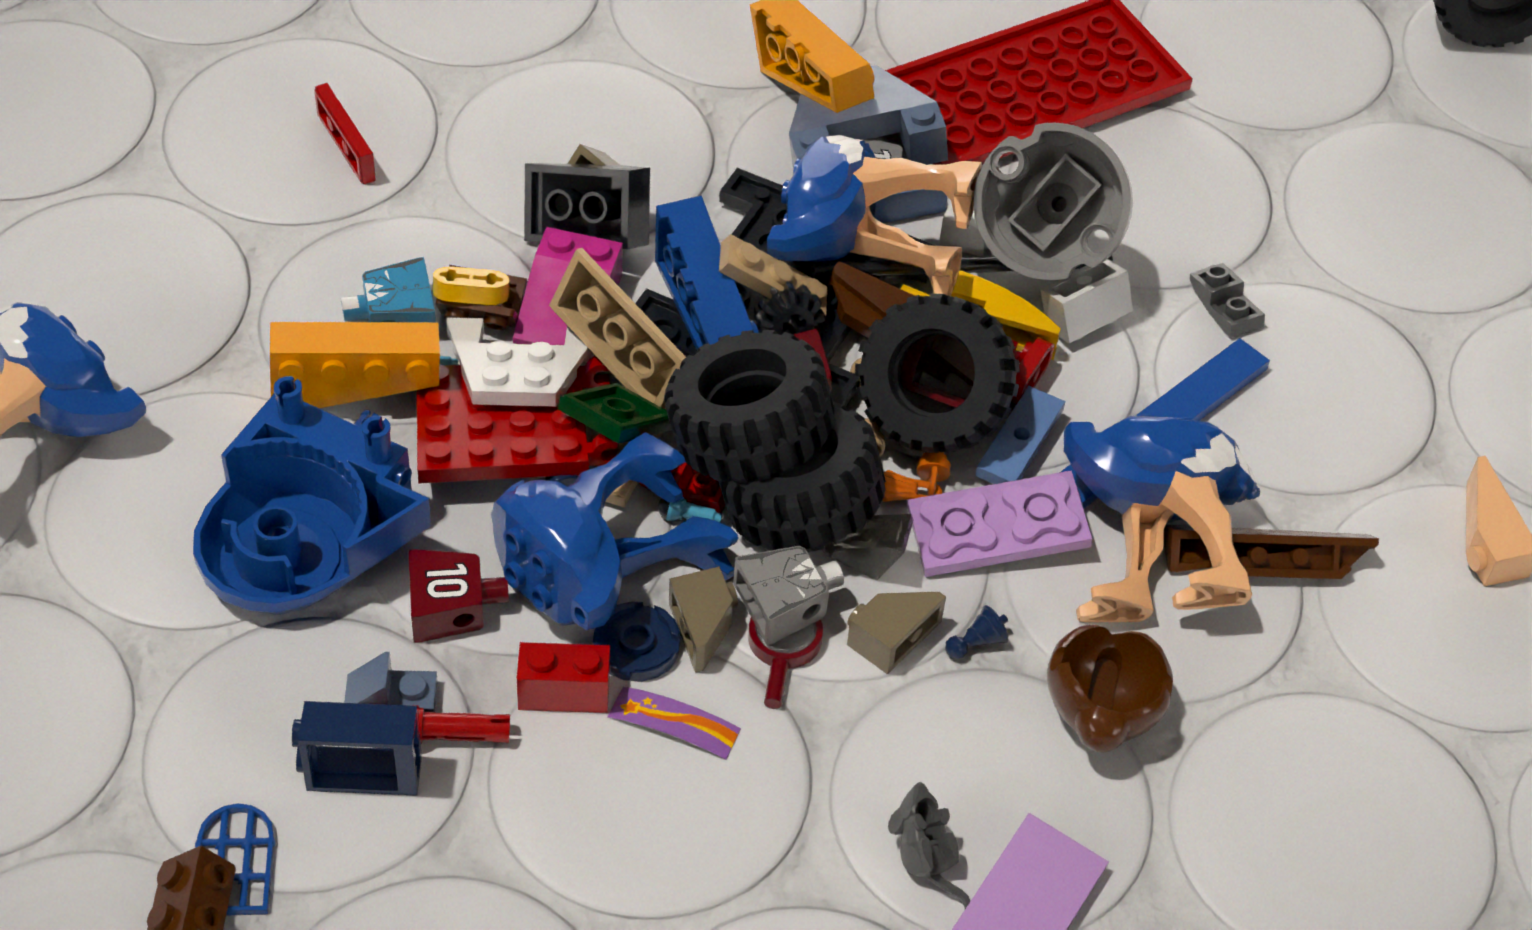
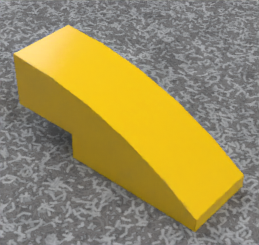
[951,270,1061,360]

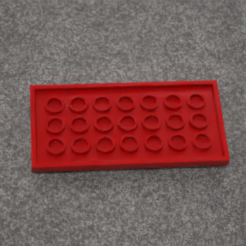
[885,0,1193,165]

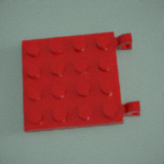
[417,356,618,484]

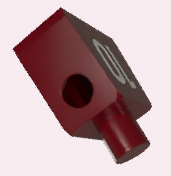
[409,549,509,643]

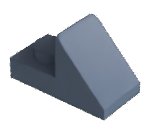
[344,652,438,712]

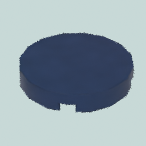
[593,601,680,682]

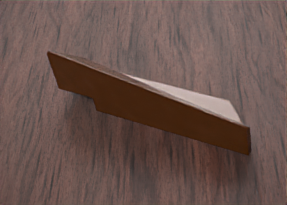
[827,262,975,387]
[1164,524,1379,579]

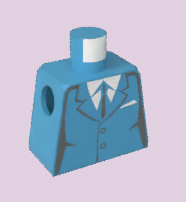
[341,257,436,323]

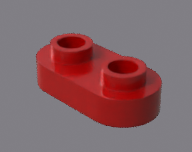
[1011,337,1054,405]

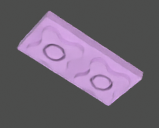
[907,470,1092,577]

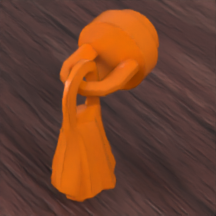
[882,451,951,502]

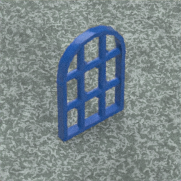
[195,803,276,916]

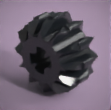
[755,281,825,336]

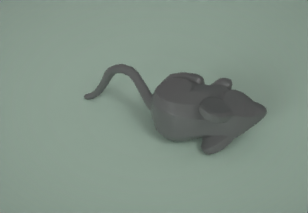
[888,782,971,909]

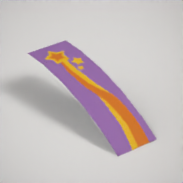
[607,686,741,760]

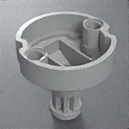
[974,123,1133,280]

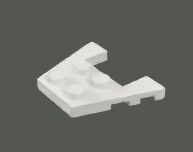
[446,318,593,407]

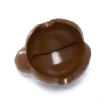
[1047,625,1173,752]

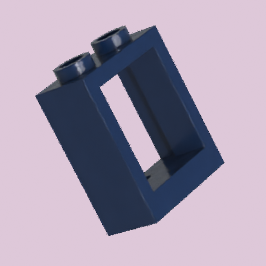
[292,701,422,795]

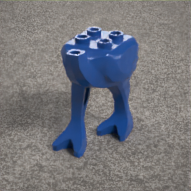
[491,432,738,631]

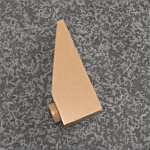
[1466,456,1532,587]

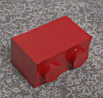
[517,642,610,713]

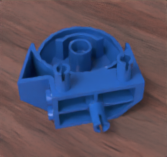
[193,376,431,615]

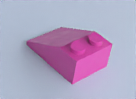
[513,227,623,345]

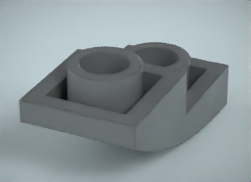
[1190,263,1265,338]

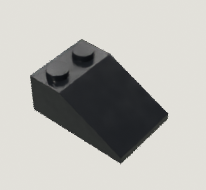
[524,163,650,250]

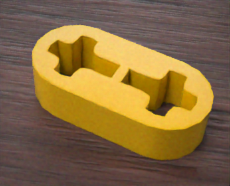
[432,267,510,305]

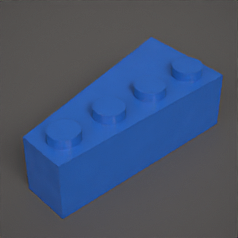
[655,195,758,350]

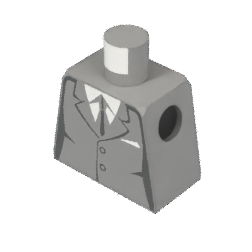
[733,546,844,646]

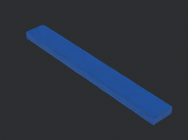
[1059,338,1270,509]

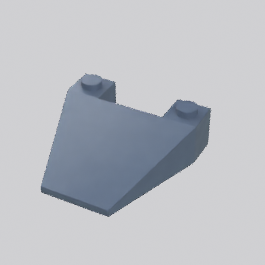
[789,65,948,169]

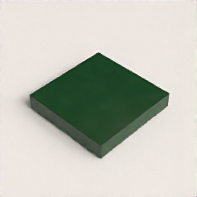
[558,383,672,444]

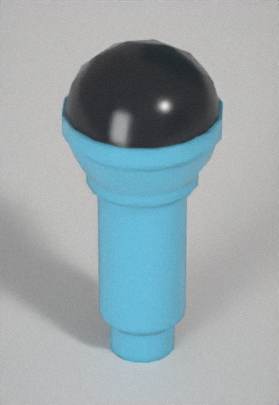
[658,497,723,523]

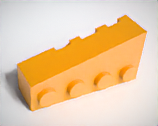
[749,0,875,113]
[270,322,440,409]

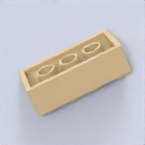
[549,248,686,410]

